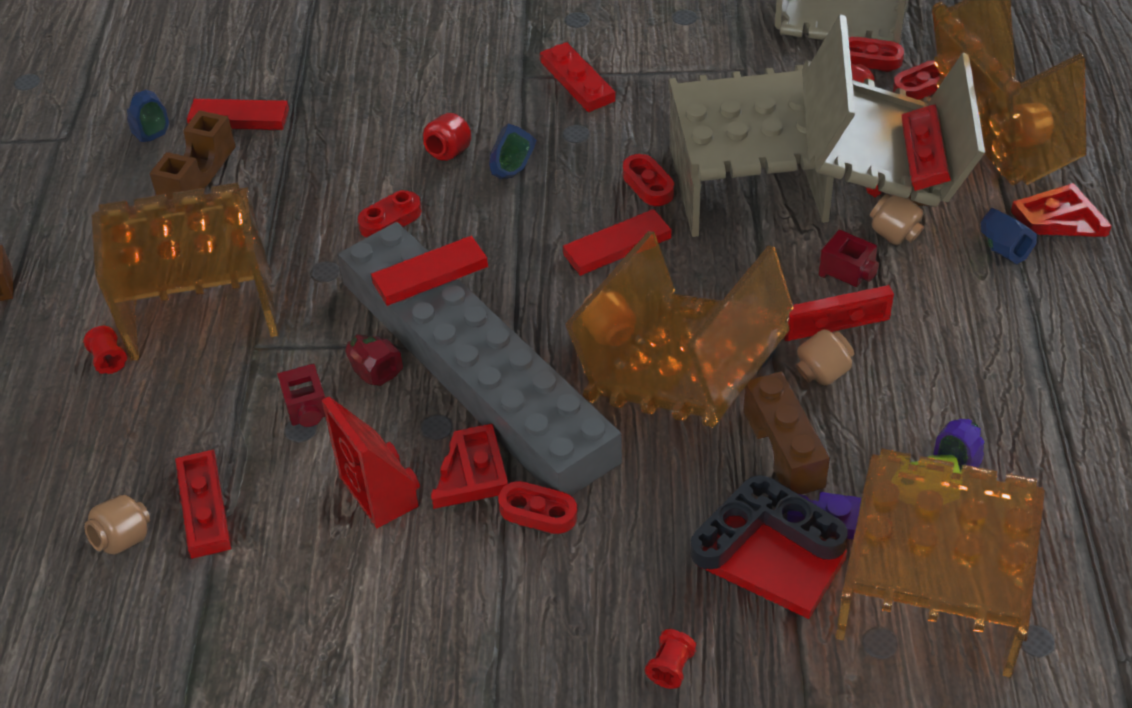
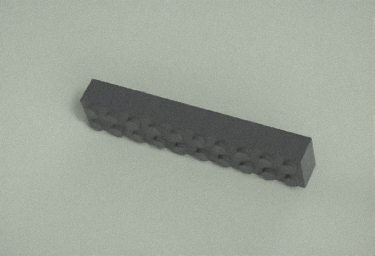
[337,222,622,496]

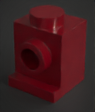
[818,229,879,287]
[277,363,325,427]

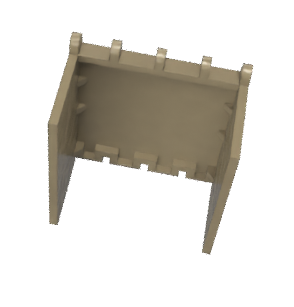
[774,0,909,44]
[802,14,985,207]
[668,64,834,237]

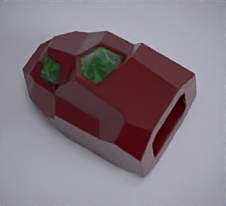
[345,334,403,386]

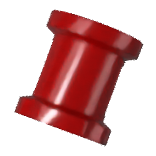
[83,325,127,374]
[644,629,696,689]

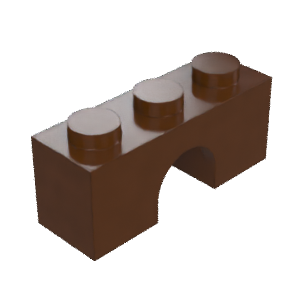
[149,110,236,211]
[743,371,830,495]

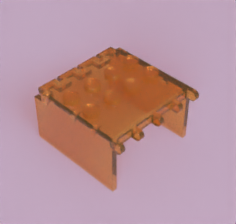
[932,0,1087,185]
[91,182,278,361]
[565,231,794,427]
[835,448,1045,678]

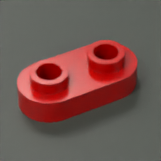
[848,37,904,72]
[893,60,952,100]
[623,154,674,206]
[358,190,421,238]
[498,481,578,534]

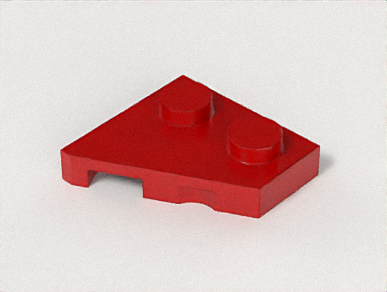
[1011,183,1112,237]
[431,423,508,509]

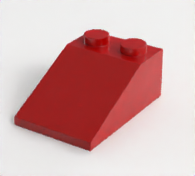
[322,397,420,529]

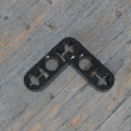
[691,475,848,570]

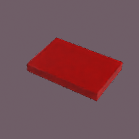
[696,515,847,619]

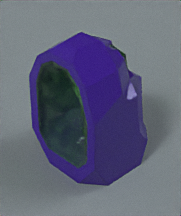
[933,419,985,477]

